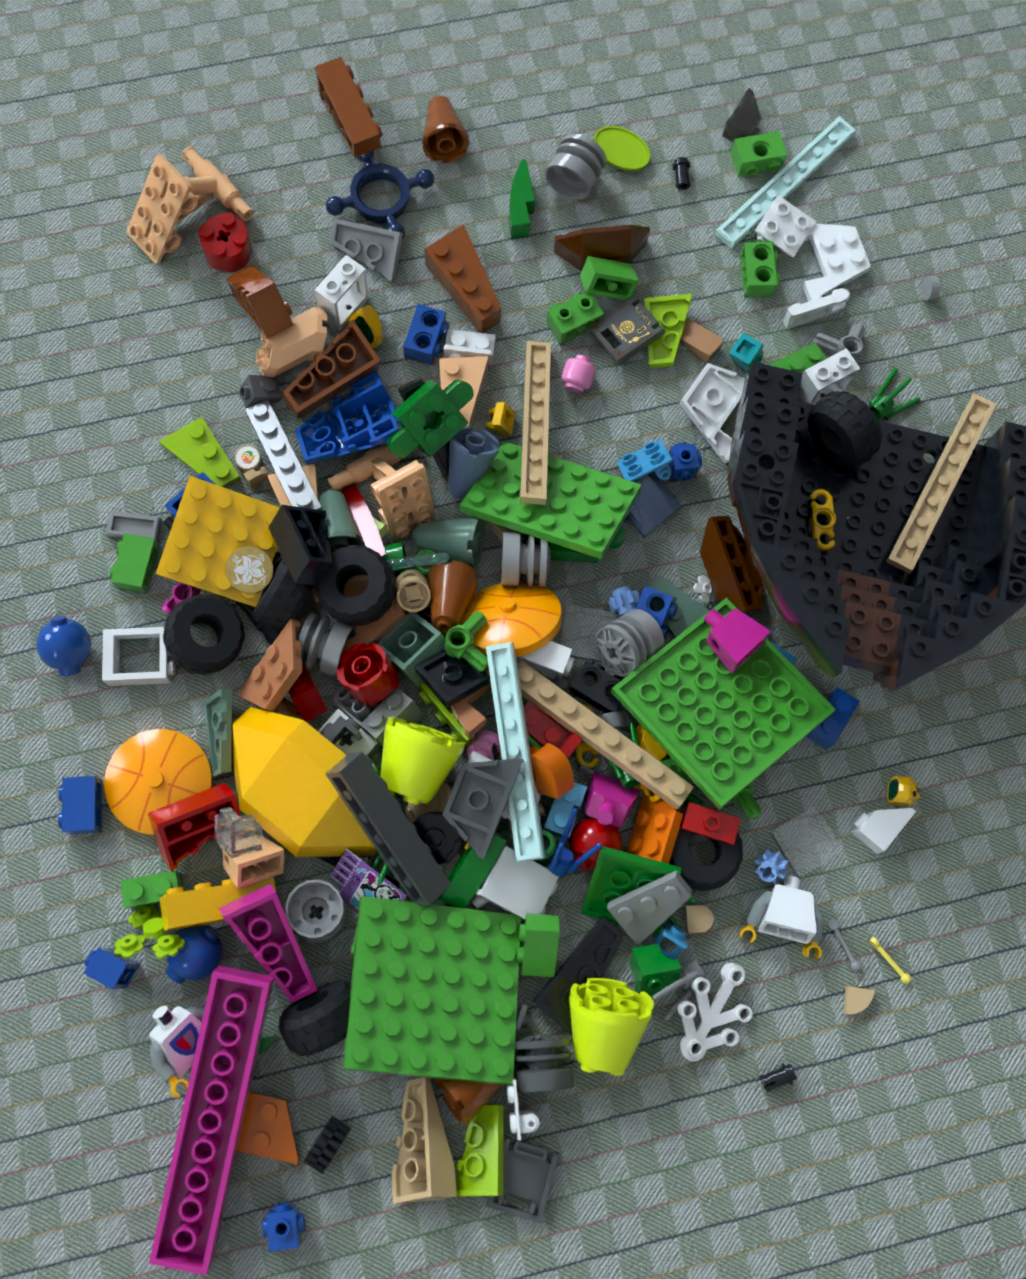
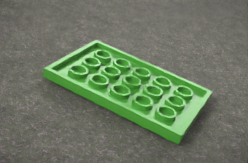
[460,441,642,559]

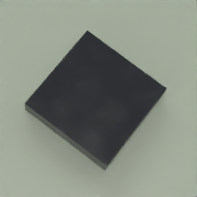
[416,642,490,708]

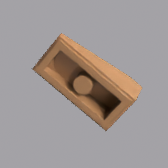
[680,318,724,364]

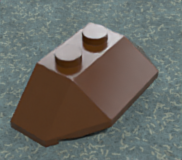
[554,225,650,271]
[700,516,764,613]

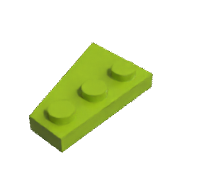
[644,294,692,368]
[158,417,241,488]
[418,682,475,749]
[456,1105,504,1197]

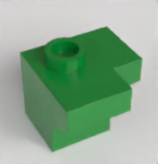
[630,944,682,996]

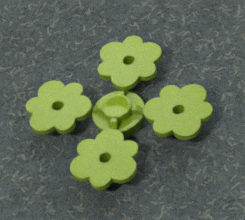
[114,906,185,959]

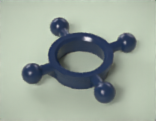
[325,151,434,239]

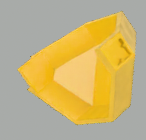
[231,707,377,857]

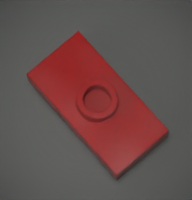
[681,802,741,845]

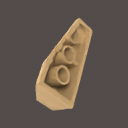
[392,1077,457,1204]

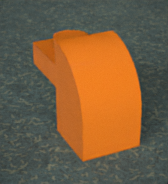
[529,743,575,799]

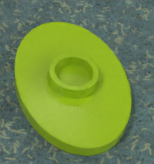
[594,126,651,171]

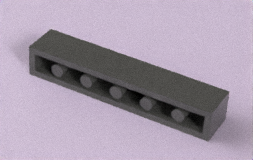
[325,752,451,905]

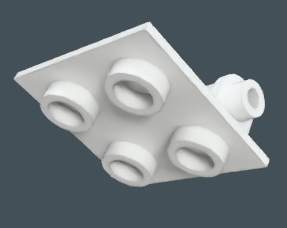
[755,195,816,258]
[507,1077,540,1140]

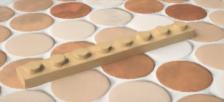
[520,341,551,505]
[886,393,997,574]
[517,660,694,810]

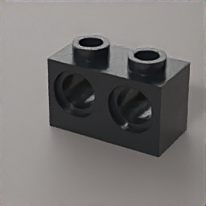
[570,660,624,713]

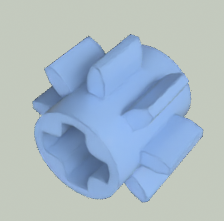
[608,586,640,616]
[754,849,788,884]

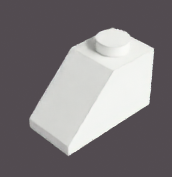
[852,808,916,854]

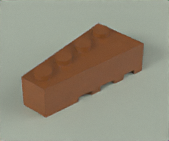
[315,57,383,158]
[424,224,501,333]
[226,265,293,339]
[283,320,381,420]

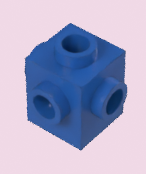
[669,442,702,481]
[262,1202,305,1251]

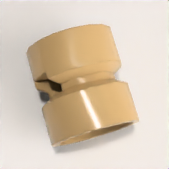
[396,570,431,612]

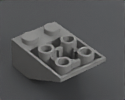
[329,685,424,749]

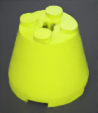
[380,716,466,805]
[569,978,654,1076]

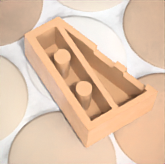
[439,356,488,427]

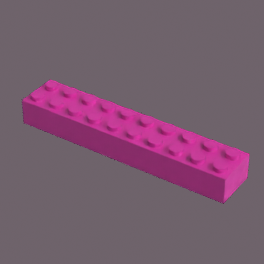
[149,966,275,1275]

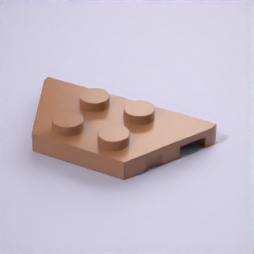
[237,618,302,711]

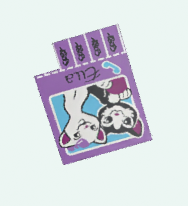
[330,849,407,913]

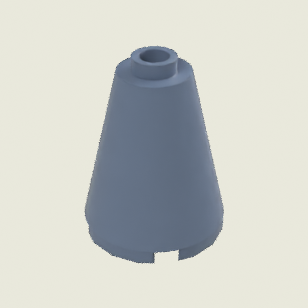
[448,426,499,499]

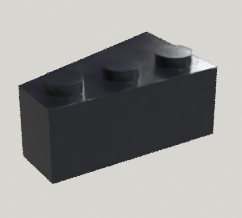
[268,505,332,586]

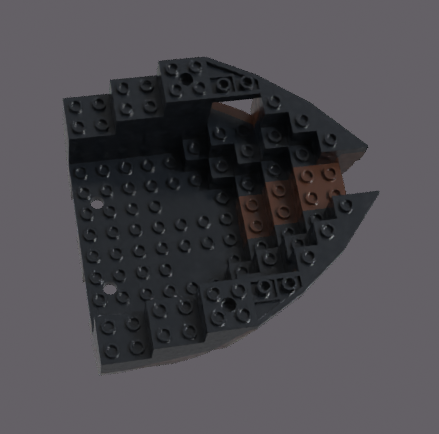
[727,361,1026,692]

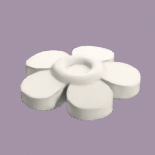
[694,575,716,604]

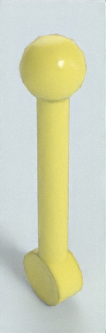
[869,937,911,984]

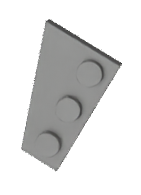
[329,218,403,282]
[607,870,692,946]

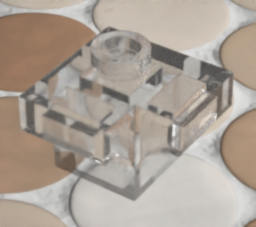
[215,807,262,858]

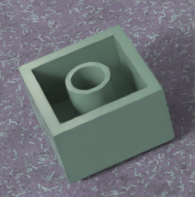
[377,612,445,687]

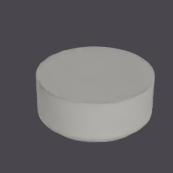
[921,276,941,301]

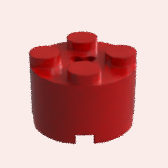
[199,212,252,273]
[337,643,399,706]

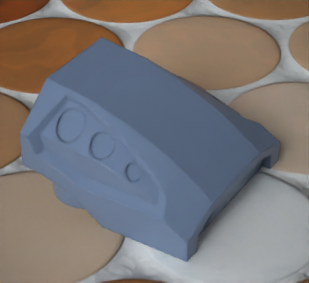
[626,471,682,538]

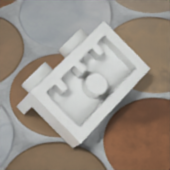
[444,329,496,365]

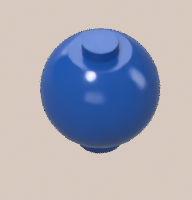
[36,616,91,676]
[165,925,222,984]

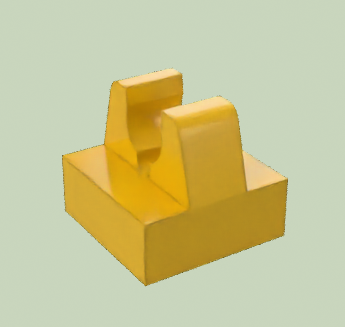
[485,402,516,436]

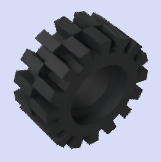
[303,1116,351,1174]

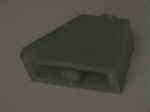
[722,88,762,142]

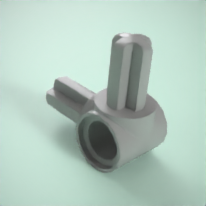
[814,322,866,361]

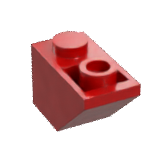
[288,664,328,722]

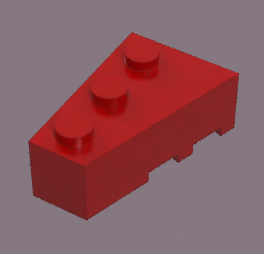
[148,783,241,872]

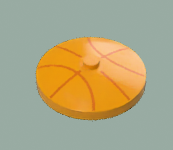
[459,581,563,657]
[104,729,213,836]

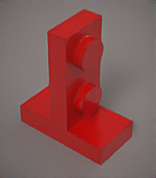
[523,700,583,758]

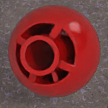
[569,817,622,871]

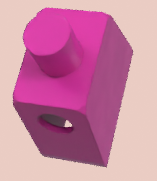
[703,608,771,673]
[584,771,640,827]

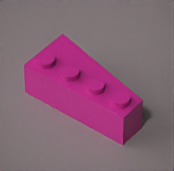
[219,884,318,1003]

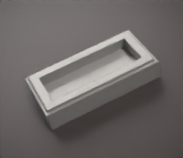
[105,511,162,543]

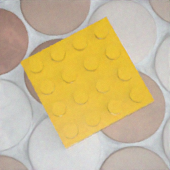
[156,476,280,608]

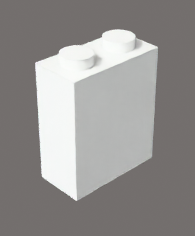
[475,845,559,921]

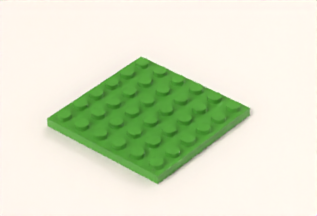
[611,598,836,810]
[342,896,521,1085]

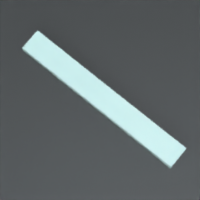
[715,116,856,249]
[486,642,546,862]

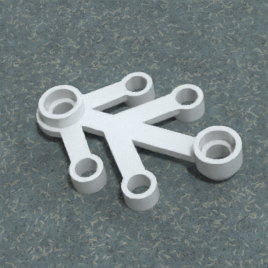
[678,962,752,1062]

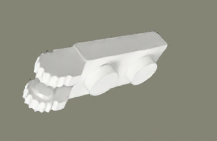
[783,288,850,329]

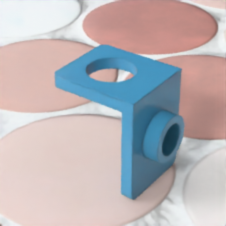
[652,923,689,959]

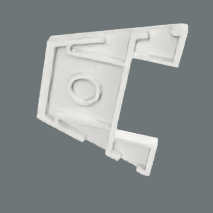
[802,223,871,302]
[679,363,745,464]

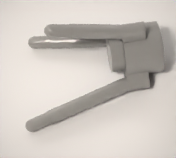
[653,962,706,1021]

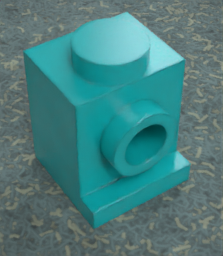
[729,333,764,371]

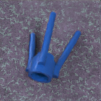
[548,808,602,877]

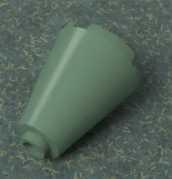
[319,489,364,554]
[413,517,485,567]

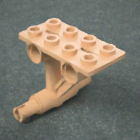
[126,146,254,264]
[327,444,435,541]

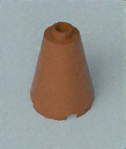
[422,96,470,163]
[427,560,478,633]
[434,1078,503,1125]

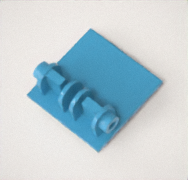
[617,439,673,482]

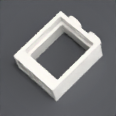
[315,255,369,332]
[797,348,860,405]
[102,627,176,686]
[516,641,575,680]

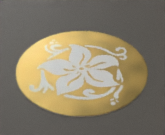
[226,546,273,593]

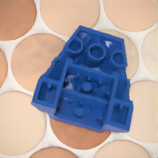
[295,370,401,465]

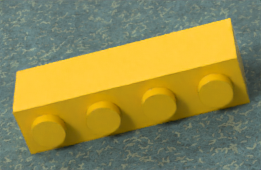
[159,877,276,932]

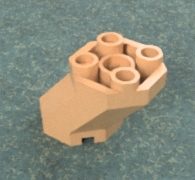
[256,307,327,378]

